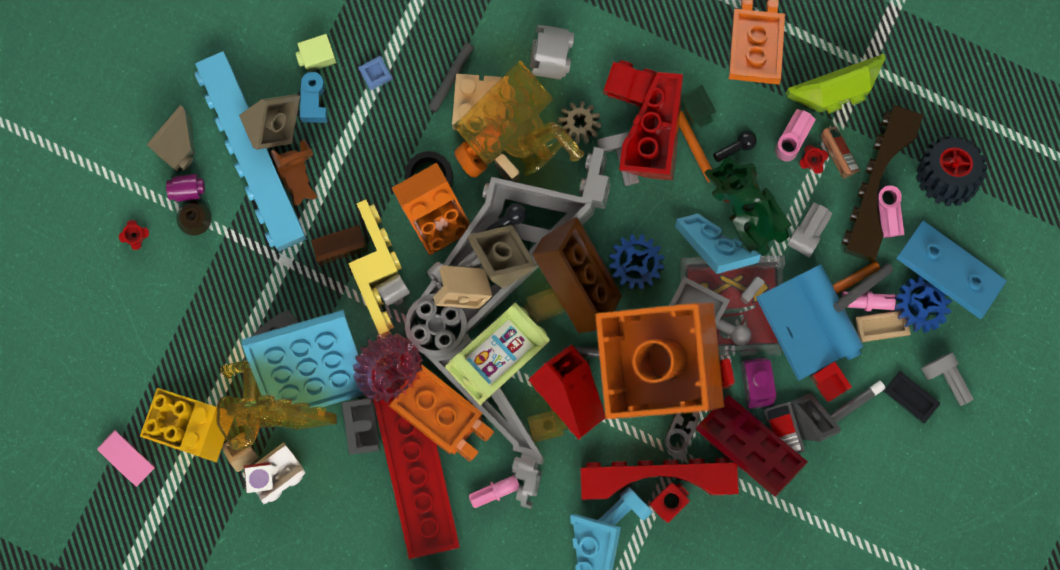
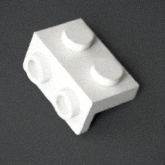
[242,442,306,504]

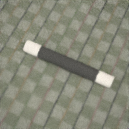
[830,380,886,423]

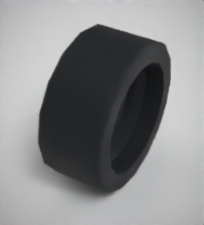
[404,151,453,187]

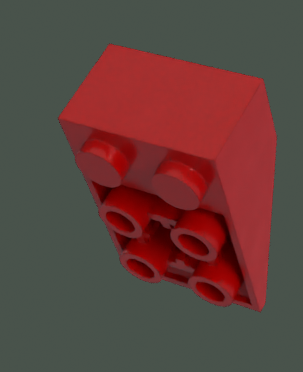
[528,344,606,440]

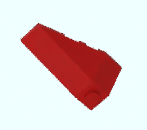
[619,72,683,181]

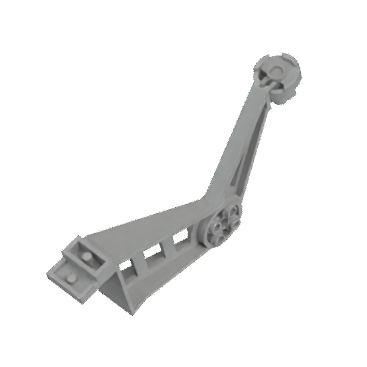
[405,147,611,509]

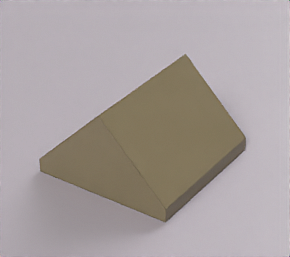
[239,94,300,150]
[467,225,536,289]

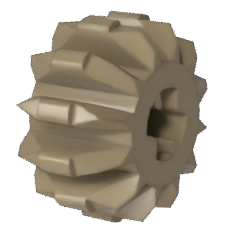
[558,101,601,145]

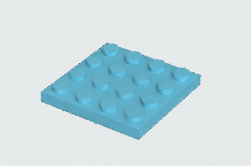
[241,310,371,422]

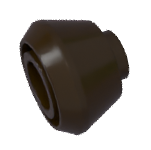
[177,201,212,236]

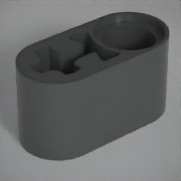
[664,411,700,453]

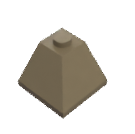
[147,105,195,173]

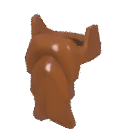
[271,139,317,206]

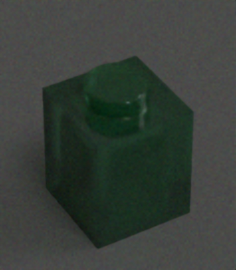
[681,85,717,128]

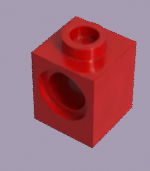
[649,482,690,524]

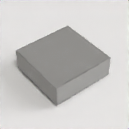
[739,277,764,305]

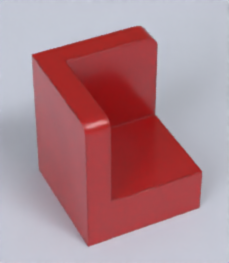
[810,361,852,402]

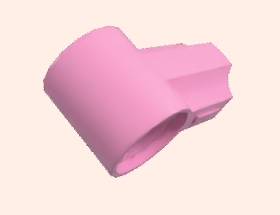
[775,109,816,161]
[877,186,904,238]

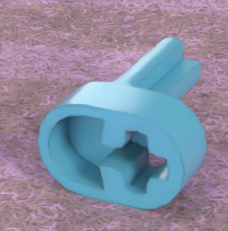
[598,486,653,525]

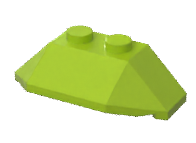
[786,54,886,114]

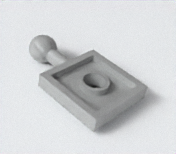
[669,277,751,346]

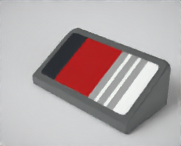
[763,402,805,454]

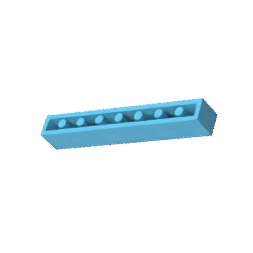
[194,51,307,251]

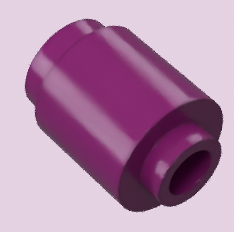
[166,174,205,202]

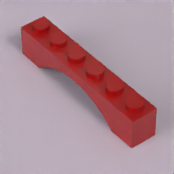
[580,458,739,500]

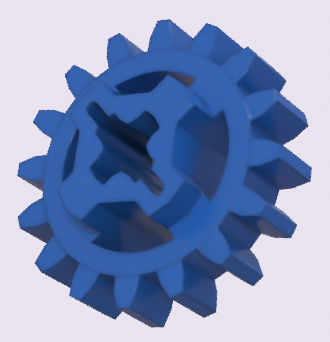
[609,234,665,290]
[895,276,952,333]

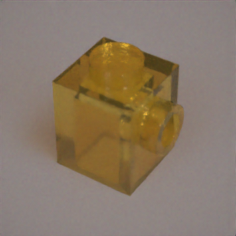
[527,411,568,443]

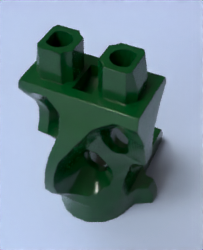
[704,158,792,258]

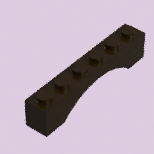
[841,105,923,262]

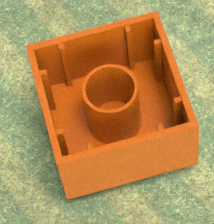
[596,303,724,419]

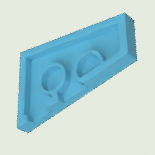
[675,214,761,274]
[570,514,621,570]

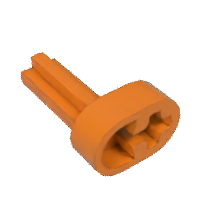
[454,122,502,177]

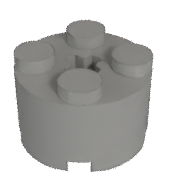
[530,25,574,80]

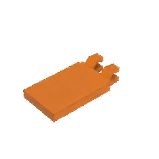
[728,0,785,85]
[389,365,494,462]

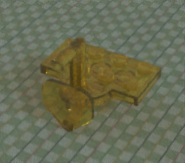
[453,60,584,176]
[217,360,337,451]

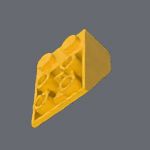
[140,388,234,463]

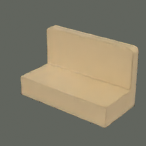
[433,265,492,309]

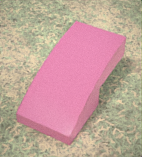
[97,430,155,487]

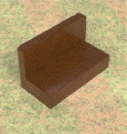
[311,225,368,266]

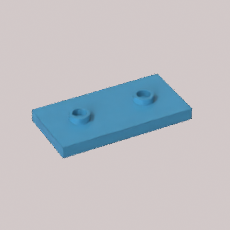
[896,220,1007,320]

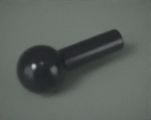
[713,130,757,162]
[482,204,526,232]

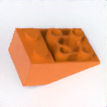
[392,163,470,255]

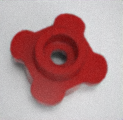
[799,145,829,174]
[119,220,149,250]

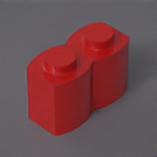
[603,60,657,107]

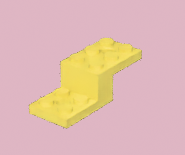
[348,200,402,340]

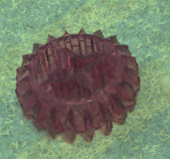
[352,332,423,403]

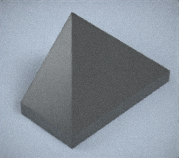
[790,393,842,442]

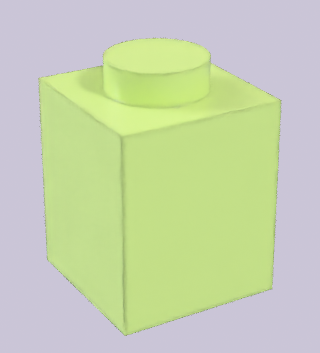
[295,34,336,72]

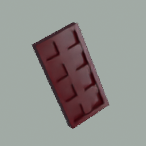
[695,395,808,498]

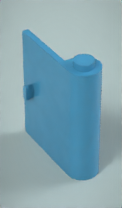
[756,264,864,381]

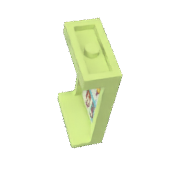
[445,303,550,405]

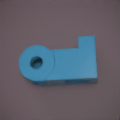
[300,72,328,123]

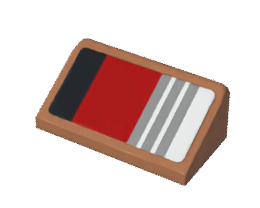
[820,127,860,179]

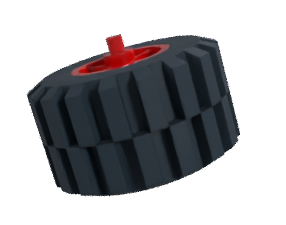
[916,135,987,206]

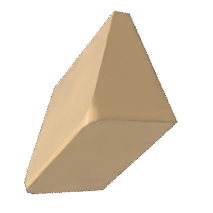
[222,432,259,472]

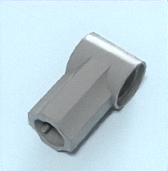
[787,203,833,257]
[376,274,410,306]

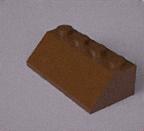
[532,217,622,333]

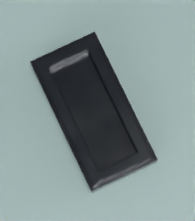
[883,371,941,424]

